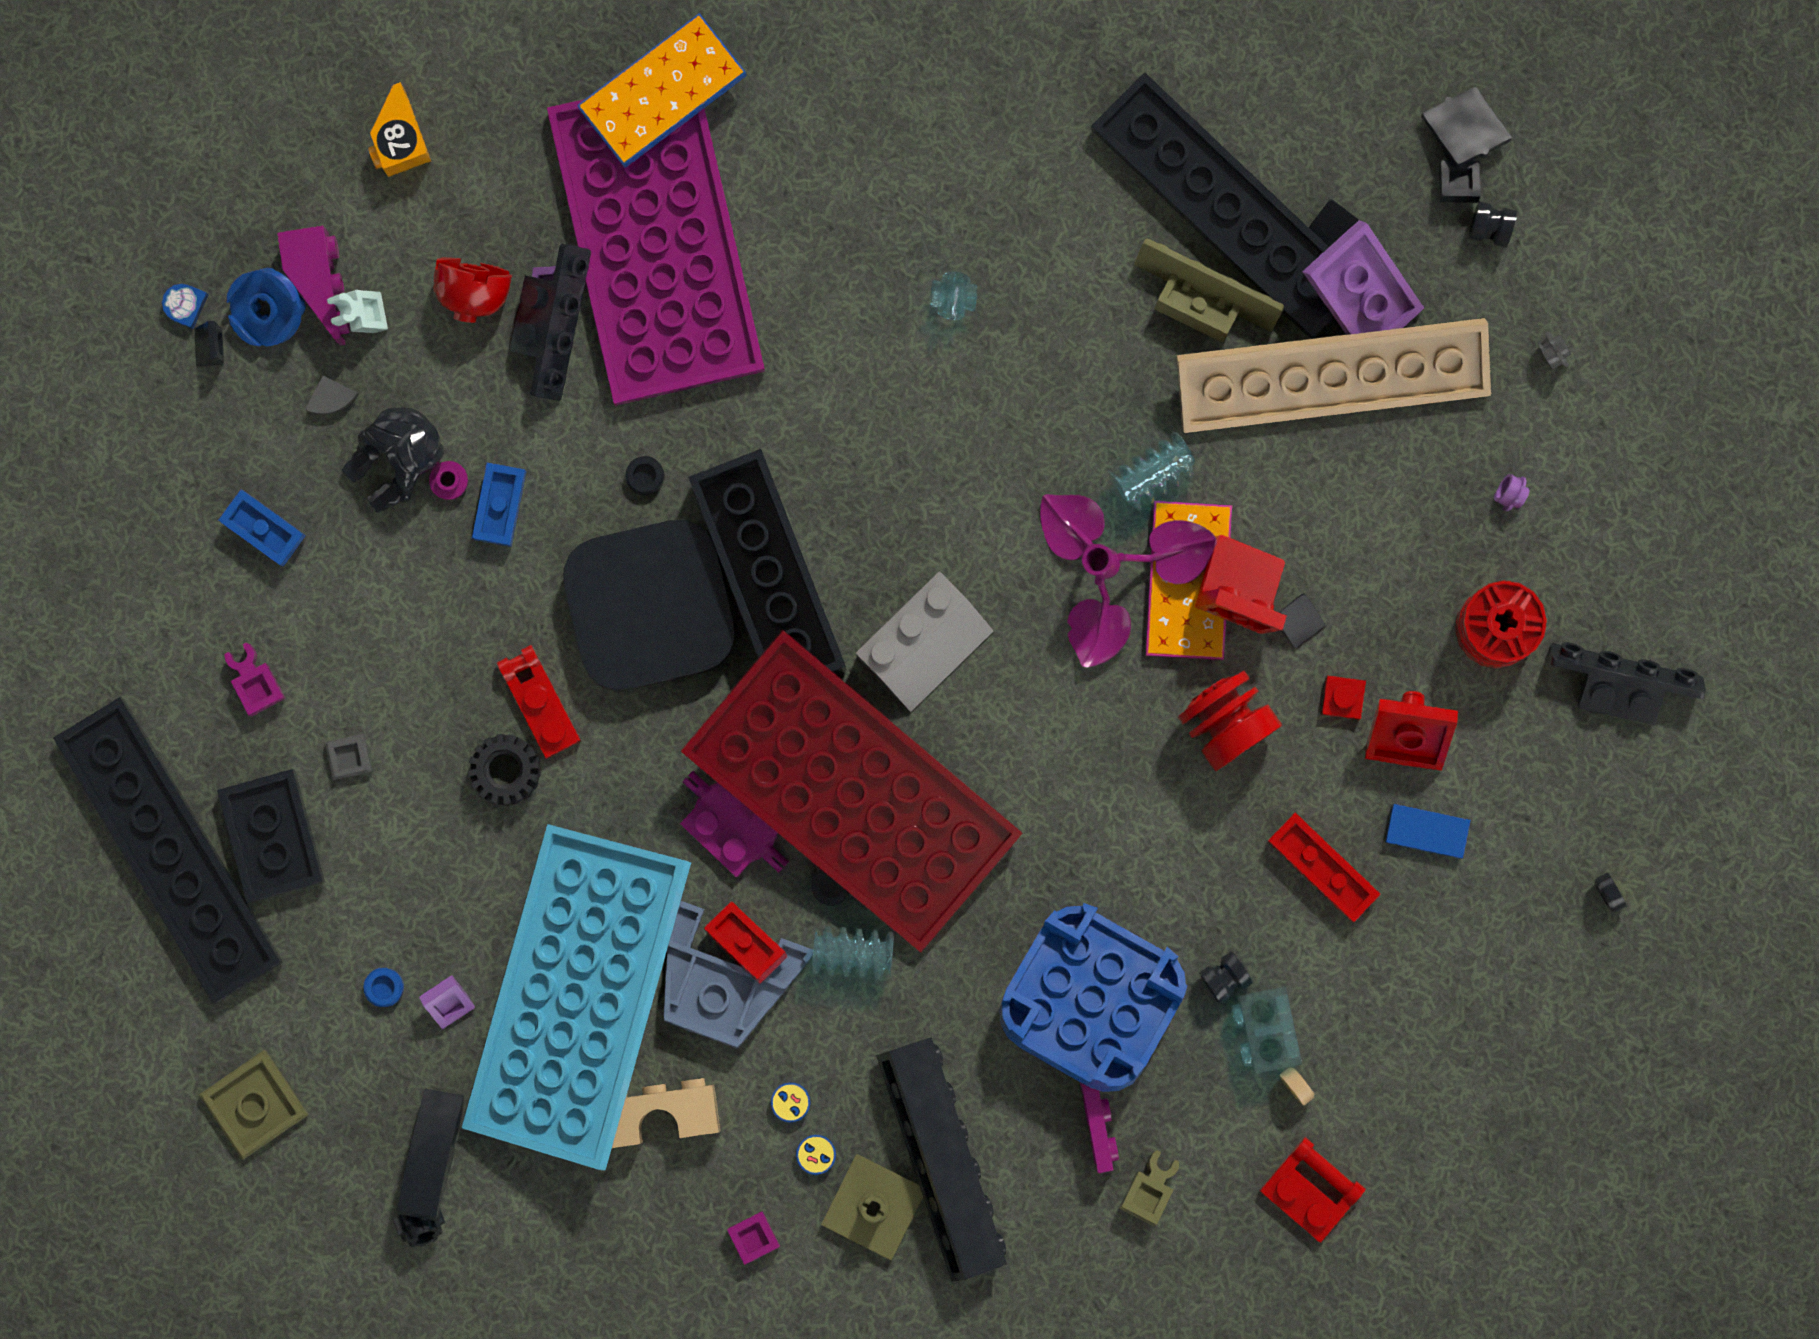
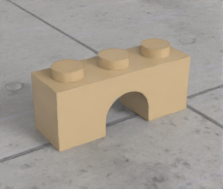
[612,1078,721,1148]

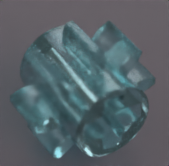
[930,271,978,320]

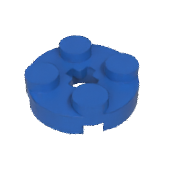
[227,267,306,346]

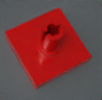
[1365,691,1458,771]

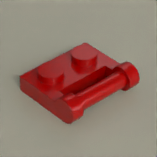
[1259,1137,1366,1243]

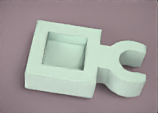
[327,290,388,333]

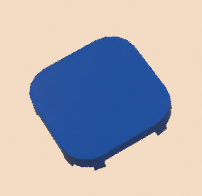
[999,903,1187,1092]

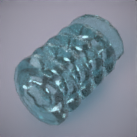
[1109,432,1195,512]
[812,926,894,980]

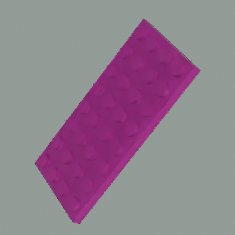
[547,99,765,406]

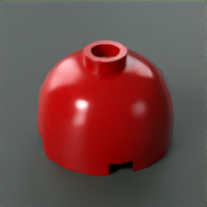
[433,257,512,323]

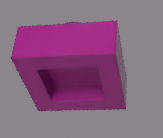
[727,1211,780,1265]

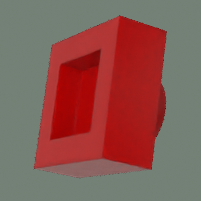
[1321,675,1366,720]

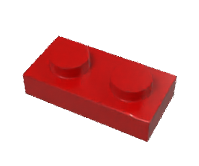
[704,901,788,984]

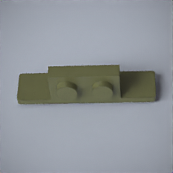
[1134,238,1284,343]

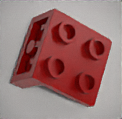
[1195,535,1287,634]

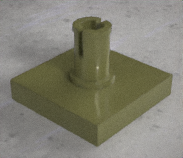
[821,1154,923,1261]

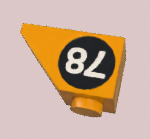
[368,82,431,177]

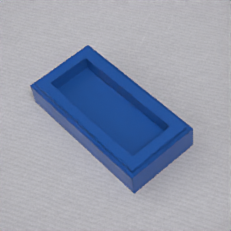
[1385,804,1471,859]

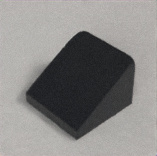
[1308,199,1359,247]
[194,321,224,366]
[1279,593,1326,649]

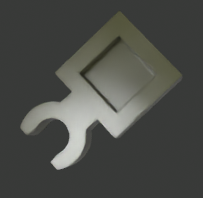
[1119,1150,1179,1227]

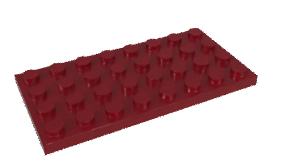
[681,630,1023,952]

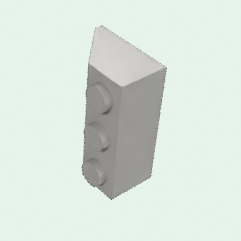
[856,571,993,712]

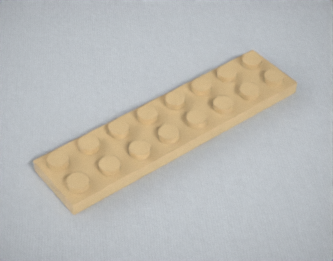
[1176,318,1491,433]

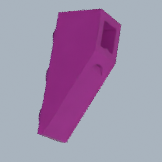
[277,225,350,346]

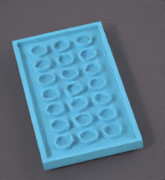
[462,824,691,1170]

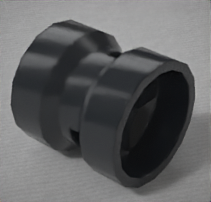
[1469,201,1517,248]
[1199,951,1253,1005]

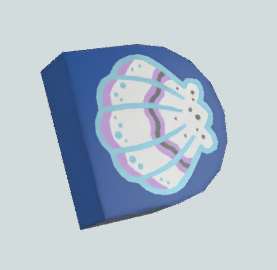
[162,284,208,329]

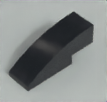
[397,1088,464,1221]

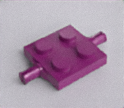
[680,770,790,877]

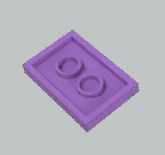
[1302,220,1424,335]

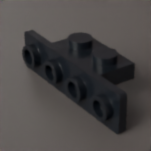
[510,243,591,401]
[1549,642,1706,725]

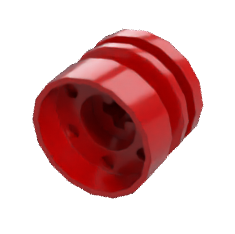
[1455,580,1547,669]
[1177,670,1282,772]

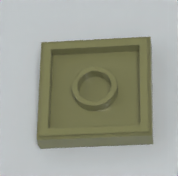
[199,1050,309,1160]

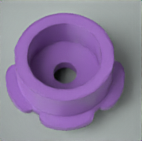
[1494,474,1529,511]

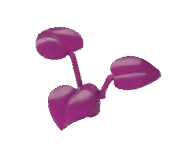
[1040,494,1217,668]

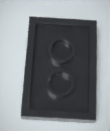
[217,769,325,903]

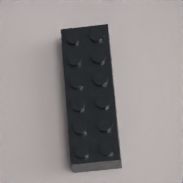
[688,449,847,675]

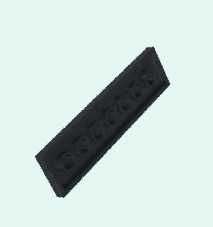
[1090,72,1334,339]
[53,697,283,1004]

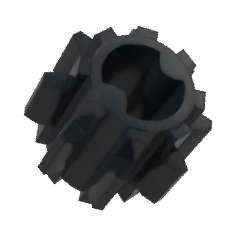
[392,1207,445,1247]

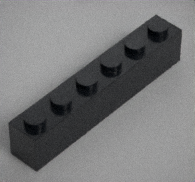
[876,1037,1007,1282]

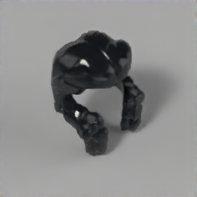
[342,407,444,513]

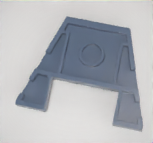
[664,901,814,1049]

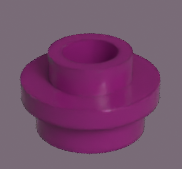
[429,461,468,500]

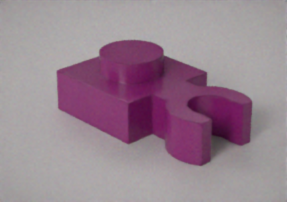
[224,642,286,717]

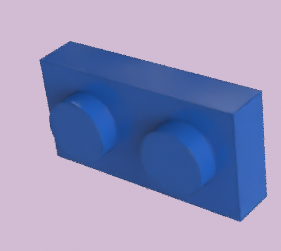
[472,463,527,547]
[218,489,306,567]

